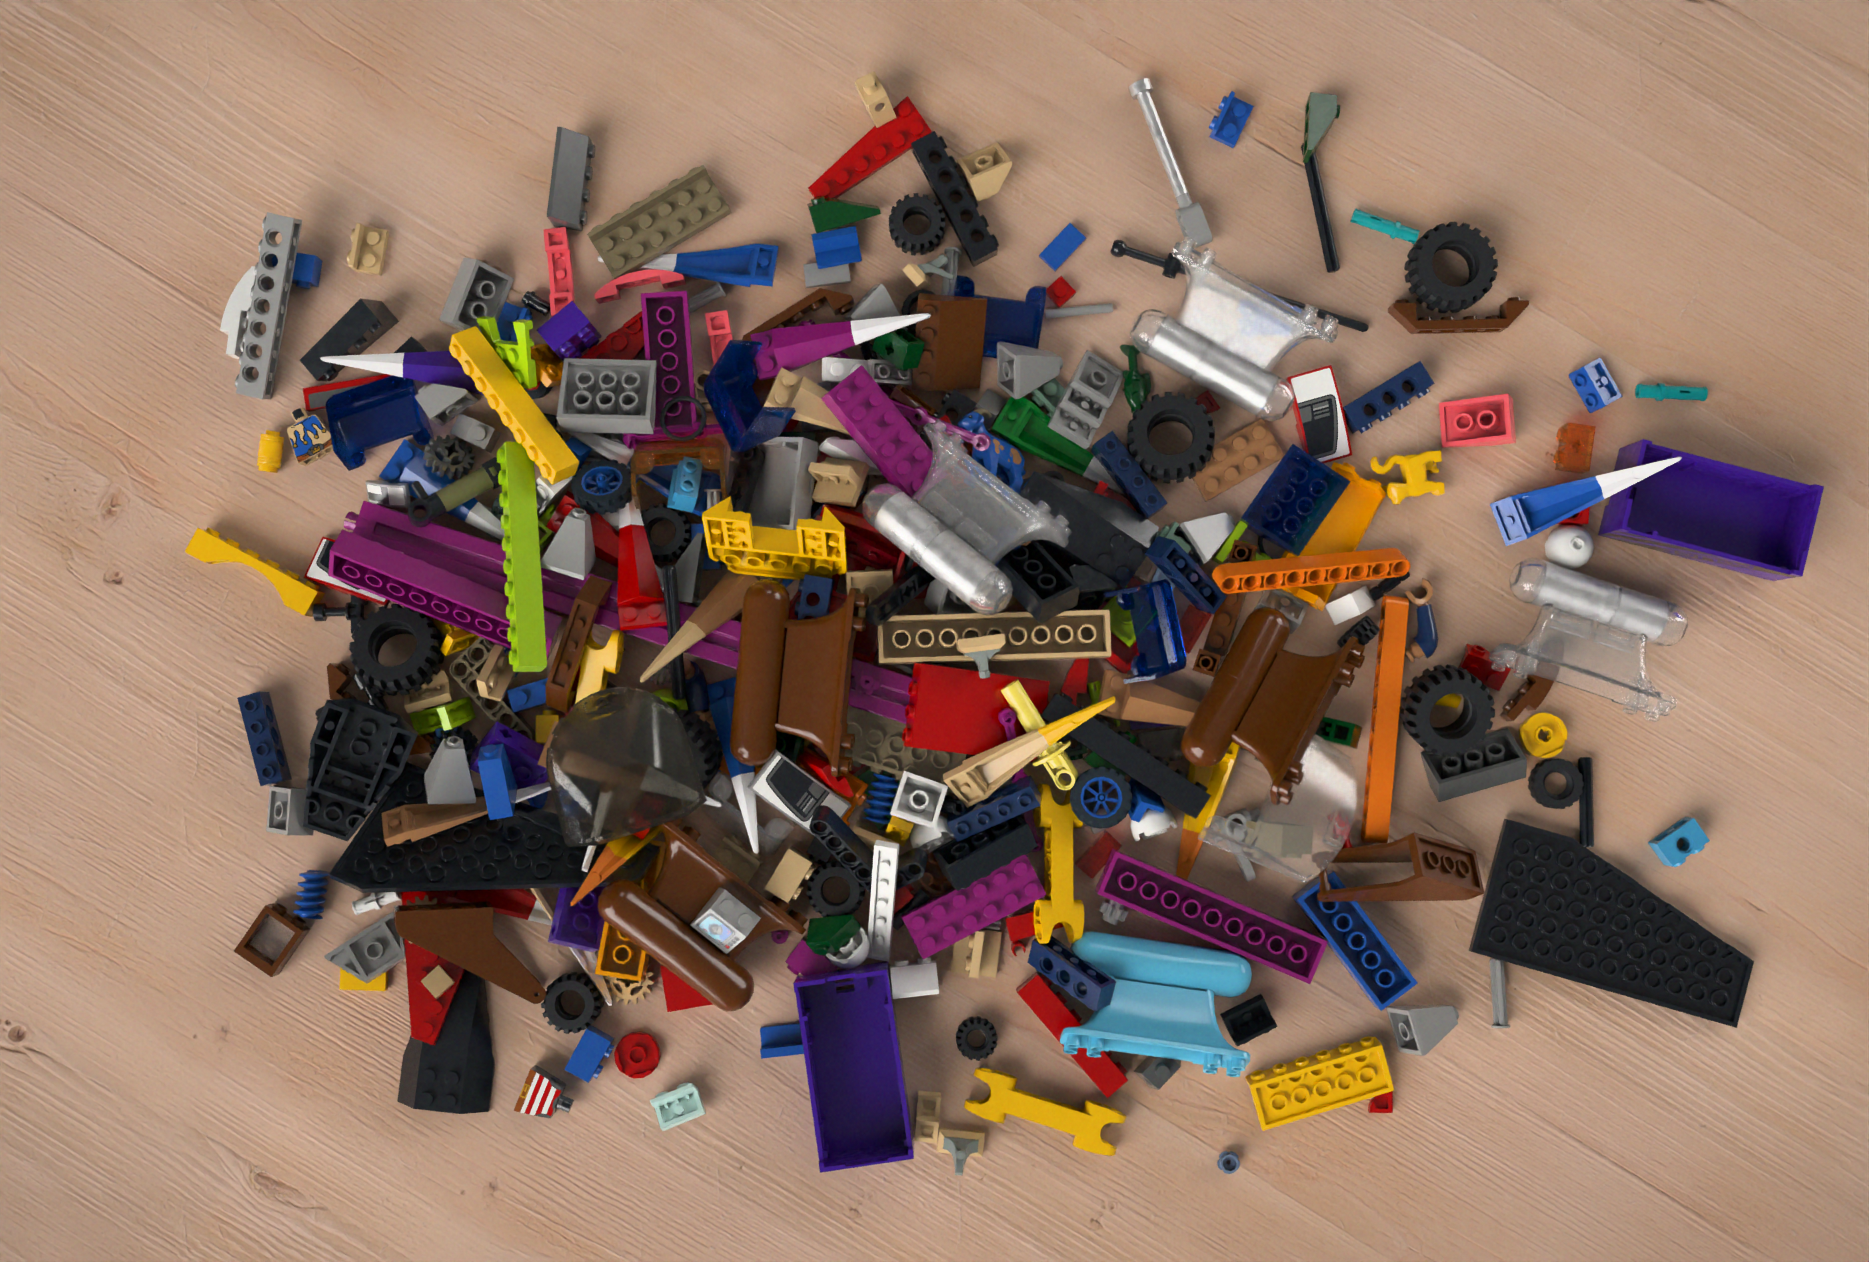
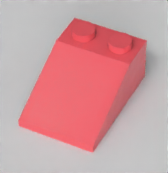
[1439,394,1516,448]

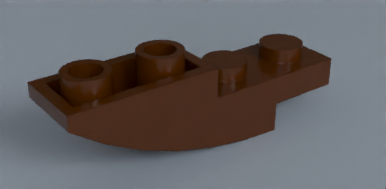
[1500,641,1563,721]

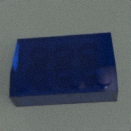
[1240,444,1351,557]

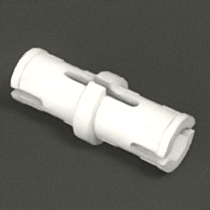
[352,892,401,915]

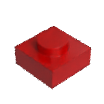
[1044,276,1076,308]

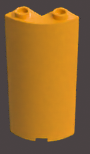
[1281,462,1386,612]

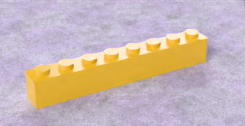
[449,326,579,485]

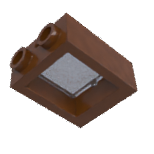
[234,903,310,977]

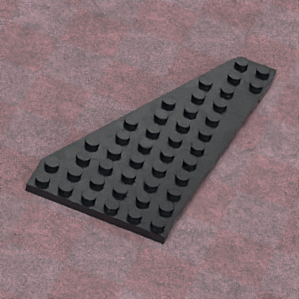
[329,762,660,893]

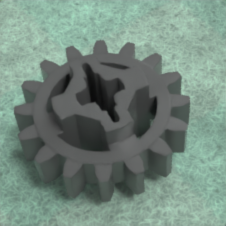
[423,435,475,479]

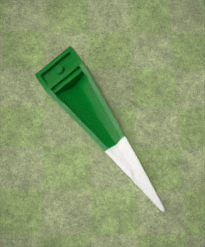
[991,396,1125,496]

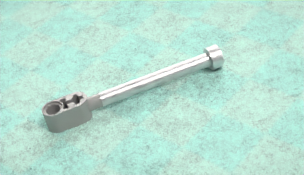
[1129,78,1212,250]

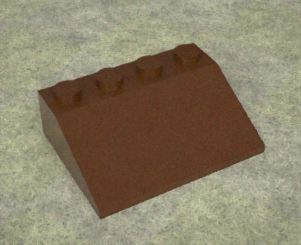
[912,293,987,391]

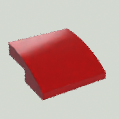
[798,752,854,798]

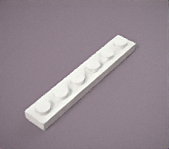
[867,840,899,962]

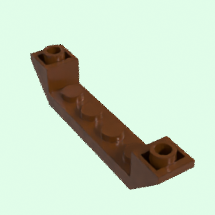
[736,288,855,375]
[1388,297,1529,334]
[1193,540,1257,677]
[545,575,613,713]
[327,663,436,755]

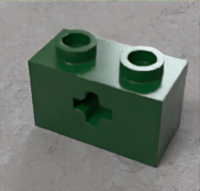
[872,328,925,371]

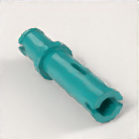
[1350,208,1420,244]
[1635,383,1708,401]

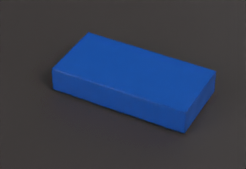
[1039,223,1086,272]

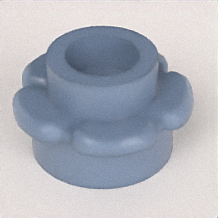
[1217,1151,1240,1174]

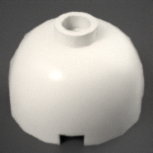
[1545,524,1594,570]
[1130,806,1178,842]
[910,815,955,853]
[826,927,870,969]

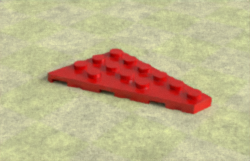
[401,891,465,1045]

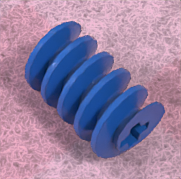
[862,773,899,824]
[293,870,330,919]

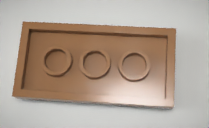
[1192,418,1285,502]

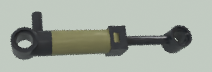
[408,429,563,528]

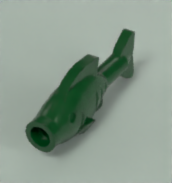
[1120,344,1151,413]

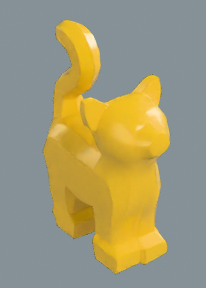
[1370,450,1445,505]

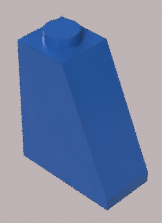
[478,744,518,820]

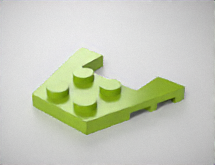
[476,316,537,389]

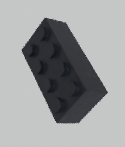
[993,536,1080,624]
[932,815,1038,891]

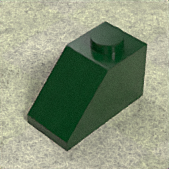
[806,915,861,955]

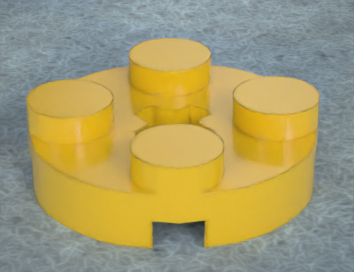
[1519,712,1568,758]

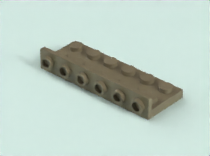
[587,165,732,279]
[826,706,966,796]

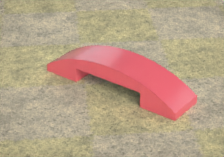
[543,227,575,317]
[594,269,686,304]
[705,310,742,404]

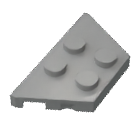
[324,911,406,983]

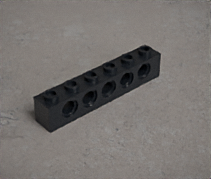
[911,131,999,267]

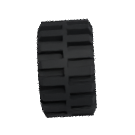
[889,193,945,256]
[641,503,692,562]
[807,860,865,917]
[541,972,604,1034]

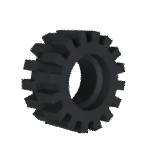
[1337,616,1380,648]
[956,1016,997,1061]

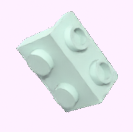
[650,1082,706,1131]

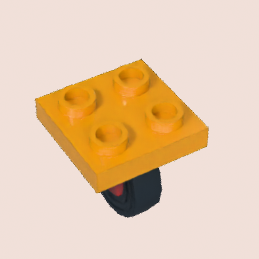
[524,343,564,399]

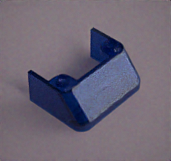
[704,340,796,452]
[1105,579,1187,684]

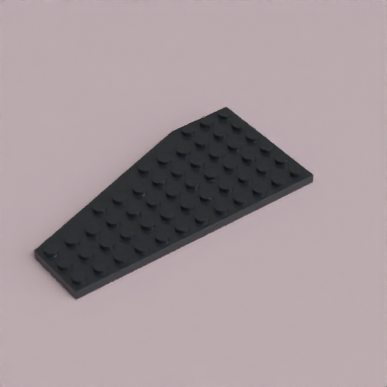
[1469,819,1754,1028]

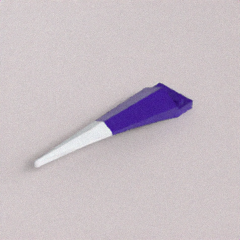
[320,351,485,396]

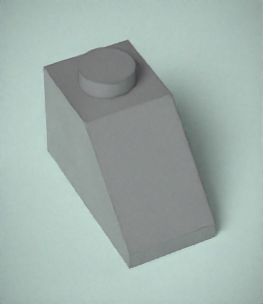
[450,413,501,453]

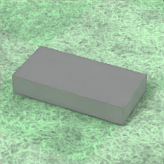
[803,263,851,288]

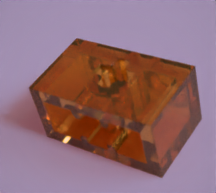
[1553,423,1596,474]

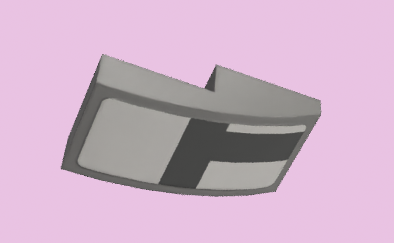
[366,480,411,507]

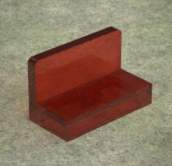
[1166,604,1212,655]
[1074,830,1122,879]

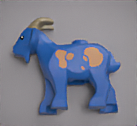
[957,408,1026,506]

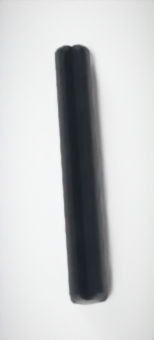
[1578,757,1594,847]

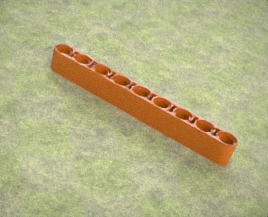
[1212,548,1411,594]

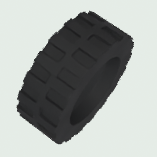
[1528,758,1584,809]

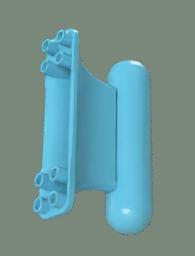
[1060,931,1252,1077]

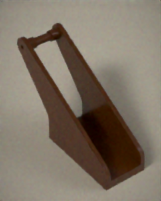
[1310,832,1484,902]
[394,902,546,1004]

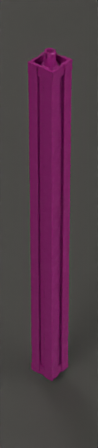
[344,501,912,724]

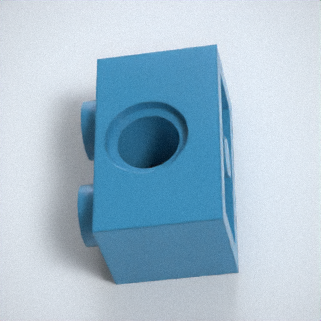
[1648,817,1710,867]

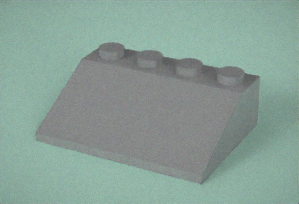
[556,358,656,434]

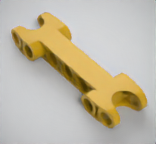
[572,629,624,781]
[1034,784,1084,944]
[964,1067,1126,1156]

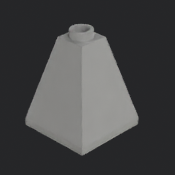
[844,283,908,331]
[997,342,1063,399]
[540,508,596,580]
[1174,512,1235,566]
[424,736,476,804]
[1386,1005,1459,1056]

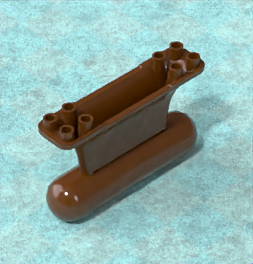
[730,579,869,777]
[1180,606,1365,806]
[598,811,808,1012]

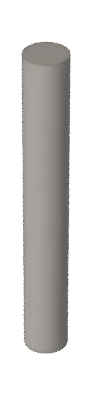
[1045,303,1113,319]

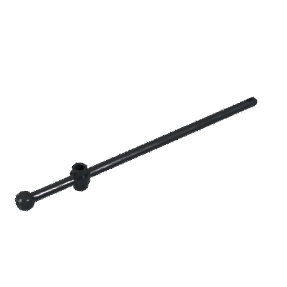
[1110,240,1368,332]

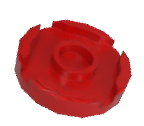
[614,1031,661,1079]

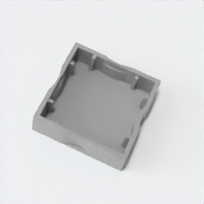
[721,436,819,530]

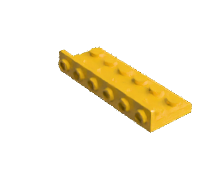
[1245,1036,1394,1131]

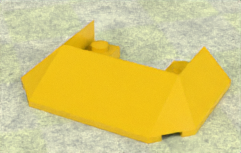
[702,496,847,580]

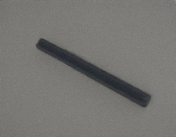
[1301,143,1340,273]
[662,565,686,700]

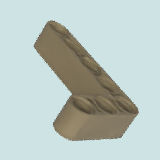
[450,637,536,741]

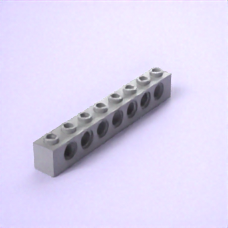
[235,212,302,399]

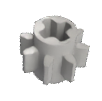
[1099,899,1129,925]

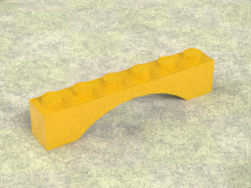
[185,527,325,617]

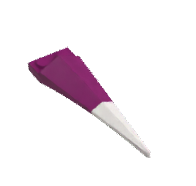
[751,313,931,380]

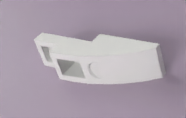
[220,266,256,359]
[822,357,912,385]

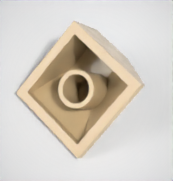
[957,142,1012,202]

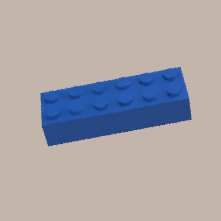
[1292,869,1418,1011]

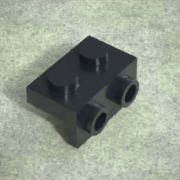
[1220,994,1277,1046]

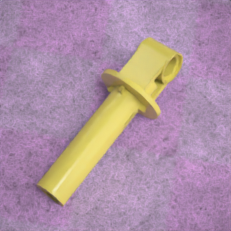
[1001,680,1078,790]

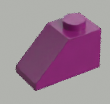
[785,937,838,976]

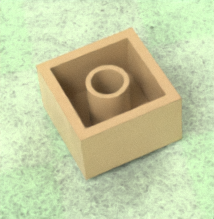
[764,846,816,903]

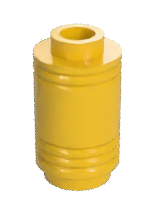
[257,430,284,473]

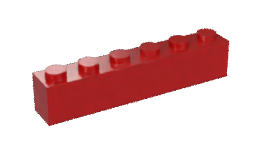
[1016,971,1128,1099]

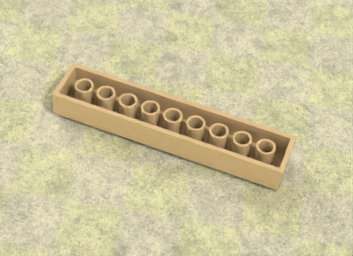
[877,610,1111,665]

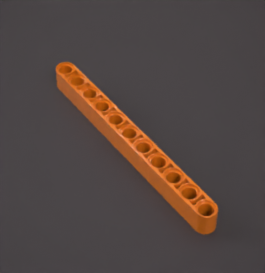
[1361,595,1409,844]

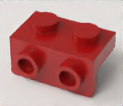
[1458,644,1511,691]

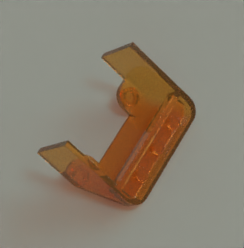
[631,438,728,509]

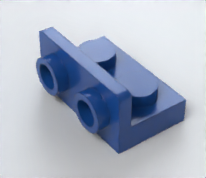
[1209,91,1254,148]
[497,302,533,342]
[1569,357,1623,413]

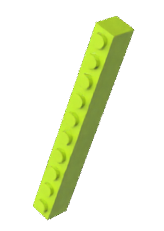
[497,441,547,672]

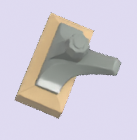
[902,254,954,290]
[956,634,1006,679]
[937,1127,985,1176]

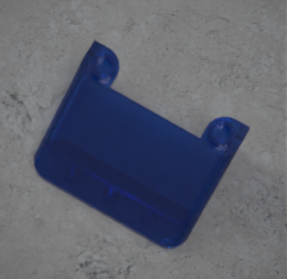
[954,275,1046,358]
[326,375,434,471]

